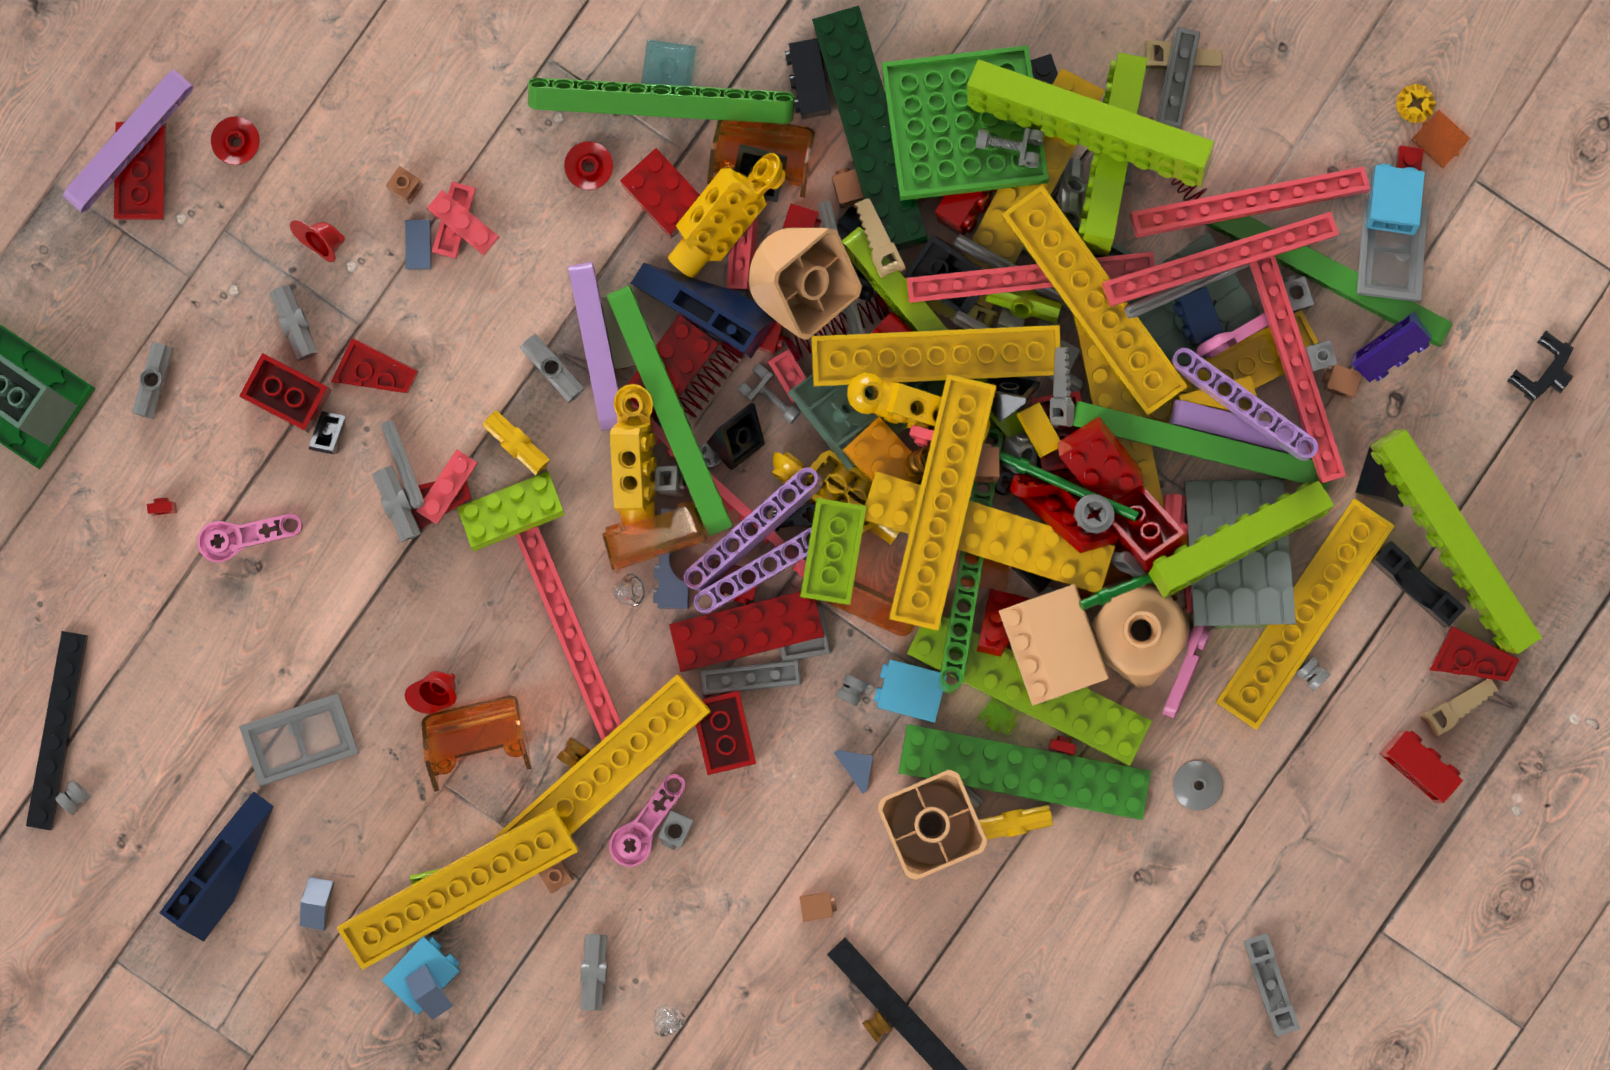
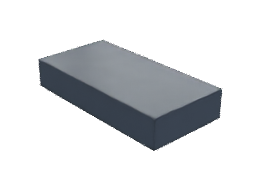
[405,220,431,270]

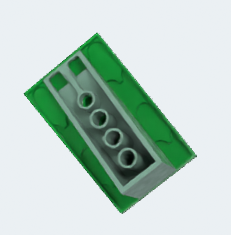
[0,324,96,469]

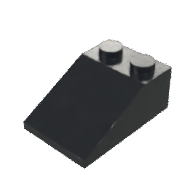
[904,234,984,315]

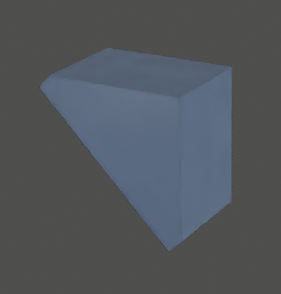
[834,750,873,793]
[300,877,334,930]
[405,964,454,1020]

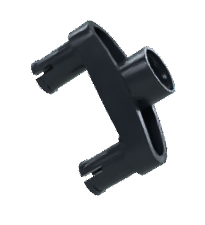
[1507,330,1574,402]

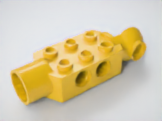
[668,153,785,278]
[847,373,990,444]
[610,384,658,536]
[771,450,900,545]

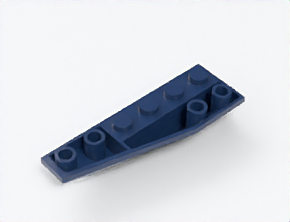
[630,263,776,358]
[159,792,274,942]

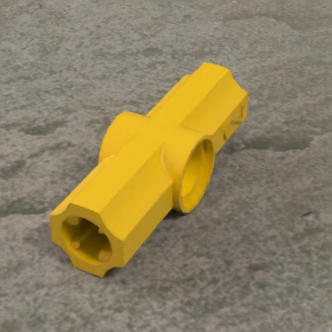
[482,410,550,476]
[979,805,1053,840]

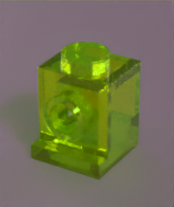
[977,698,1016,735]

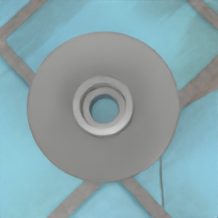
[1173,761,1223,810]

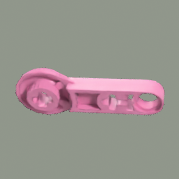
[1196,313,1269,359]
[197,514,303,562]
[1162,626,1212,719]
[609,774,685,867]

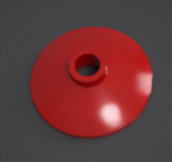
[211,116,260,165]
[564,141,613,190]

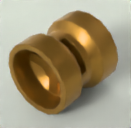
[907,446,930,475]
[556,737,591,768]

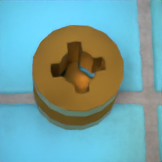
[862,1011,893,1043]

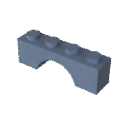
[653,509,692,610]

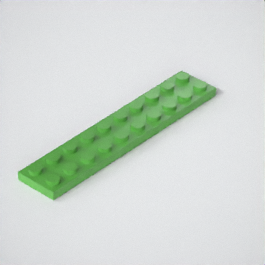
[898,724,1151,820]

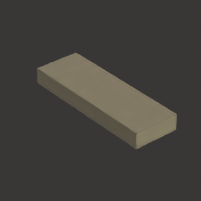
[601,297,636,370]

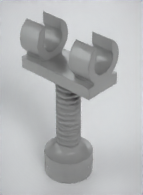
[975,128,1044,168]
[737,363,802,424]

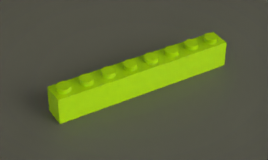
[1148,481,1335,599]

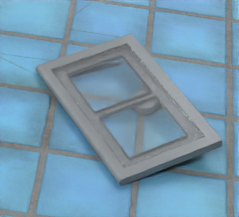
[1357,199,1427,302]
[239,693,359,787]

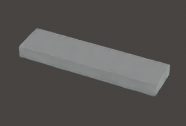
[1156,27,1200,129]
[700,660,801,696]

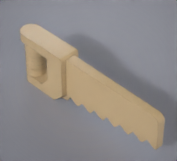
[1145,41,1222,68]
[854,198,905,278]
[1420,679,1499,737]

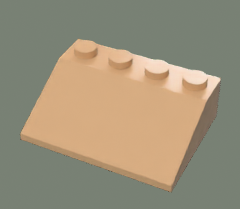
[999,584,1109,706]

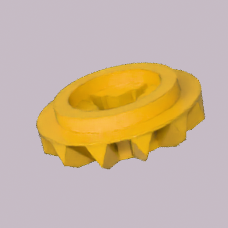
[1396,83,1436,123]

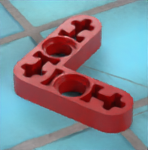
[1010,470,1101,520]

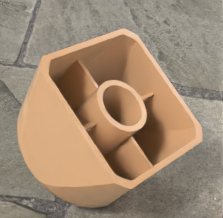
[749,228,862,339]
[1089,577,1192,689]
[877,770,988,880]

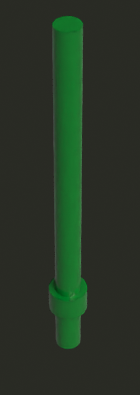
[999,452,1139,521]
[1079,573,1153,610]

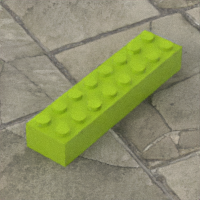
[1078,52,1148,257]

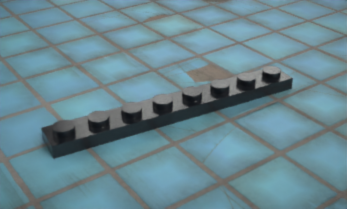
[26,631,88,830]
[827,938,968,1070]

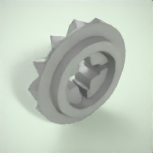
[1074,494,1114,534]

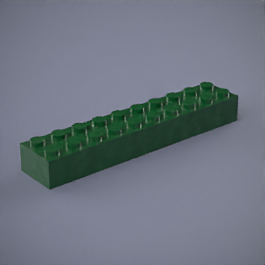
[812,5,928,251]

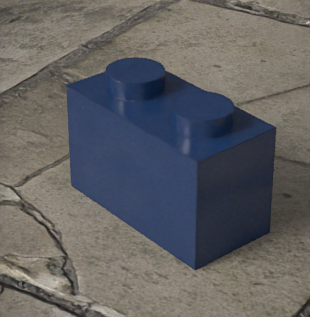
[1173,286,1224,344]

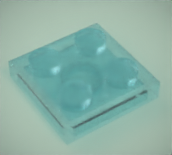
[641,39,696,86]

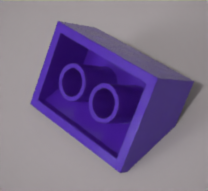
[1352,312,1431,382]

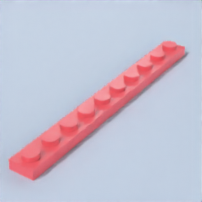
[1129,166,1371,238]
[1102,212,1339,307]
[906,252,1155,303]
[1250,256,1346,484]
[632,403,806,578]
[515,526,622,741]

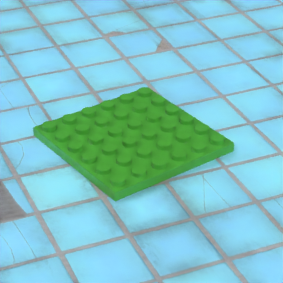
[882,45,1049,201]

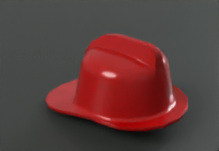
[290,220,345,263]
[404,671,457,714]

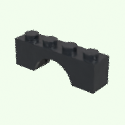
[1371,541,1466,628]

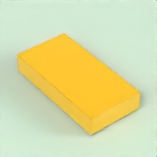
[1017,403,1060,458]

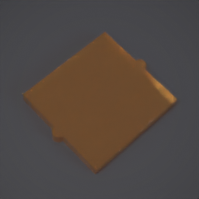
[1411,110,1471,169]

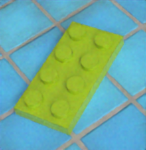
[457,471,565,552]
[800,498,867,605]

